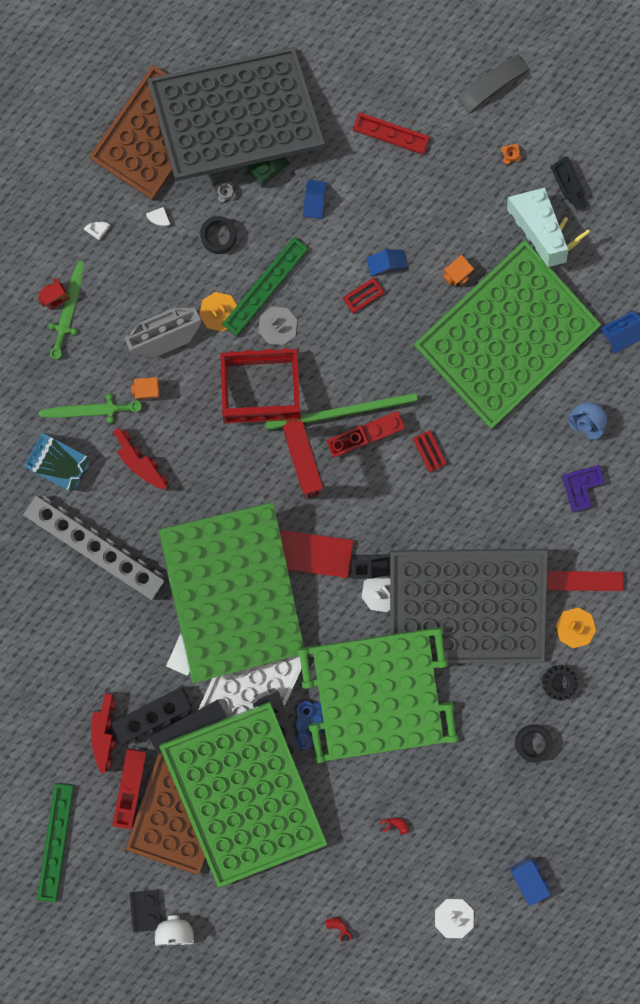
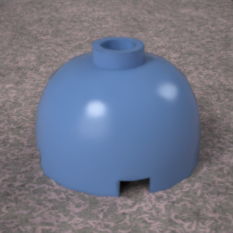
[568,402,608,439]

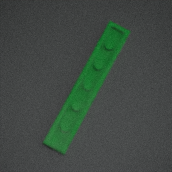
[222,237,308,337]
[37,783,74,903]

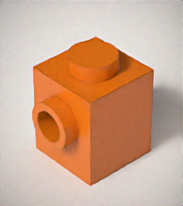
[443,255,474,287]
[131,377,160,401]

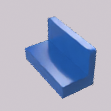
[600,310,640,354]

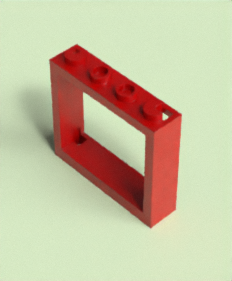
[220,348,301,424]
[283,418,323,499]

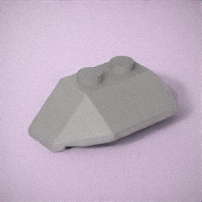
[125,307,202,358]

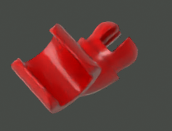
[379,818,409,835]
[325,917,352,943]

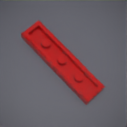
[353,112,430,155]
[546,571,623,591]

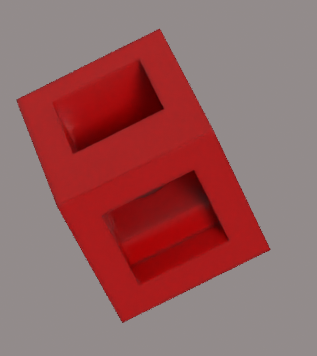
[38,278,71,310]

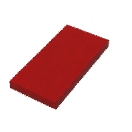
[279,530,353,578]

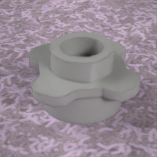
[215,182,236,203]

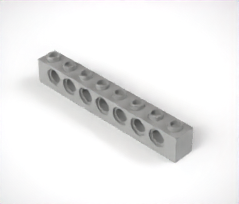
[23,495,166,600]

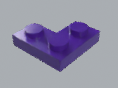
[561,465,604,512]

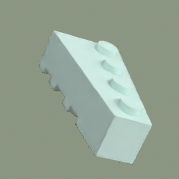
[507,188,568,267]

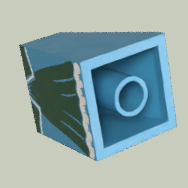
[24,433,90,492]

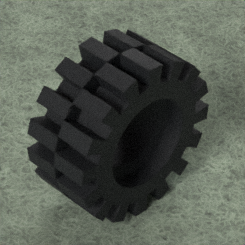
[542,665,579,701]

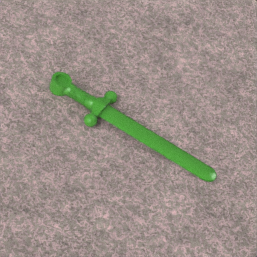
[48,261,84,360]
[39,394,143,424]

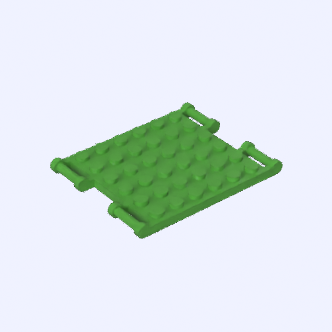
[297,627,459,763]

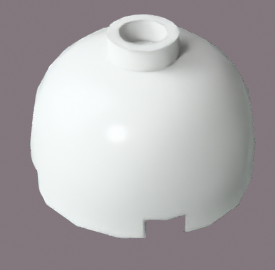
[155,915,194,946]

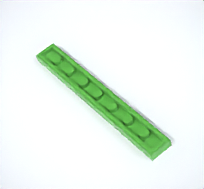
[265,393,418,431]

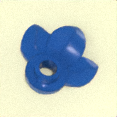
[295,701,324,733]

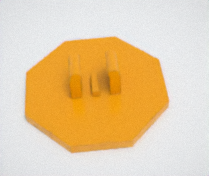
[199,292,237,332]
[555,607,596,648]

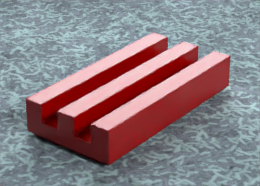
[342,278,384,314]
[413,430,447,473]

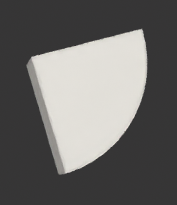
[146,207,171,227]
[84,222,110,241]

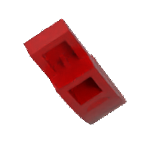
[326,411,406,458]
[113,428,169,491]
[91,692,117,774]
[112,748,146,830]

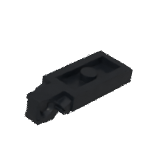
[550,156,588,210]

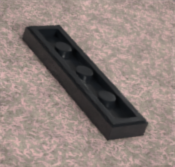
[149,699,227,754]

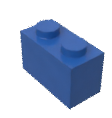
[509,857,550,906]

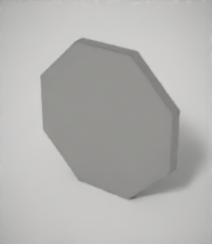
[258,307,297,345]

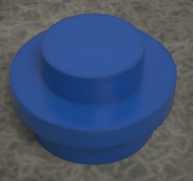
[295,731,313,750]

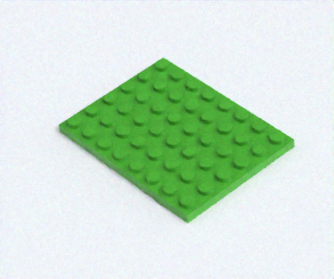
[413,240,601,429]
[158,502,304,683]
[159,702,327,888]

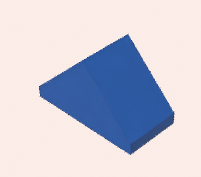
[303,179,327,219]
[367,249,407,276]

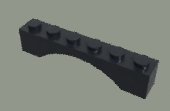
[351,554,390,579]

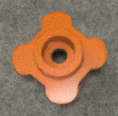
[501,144,522,164]

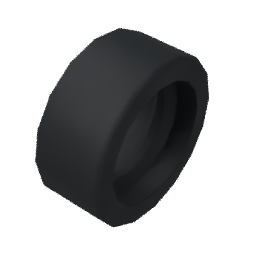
[200,216,237,254]
[515,725,553,763]

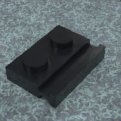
[129,889,161,933]

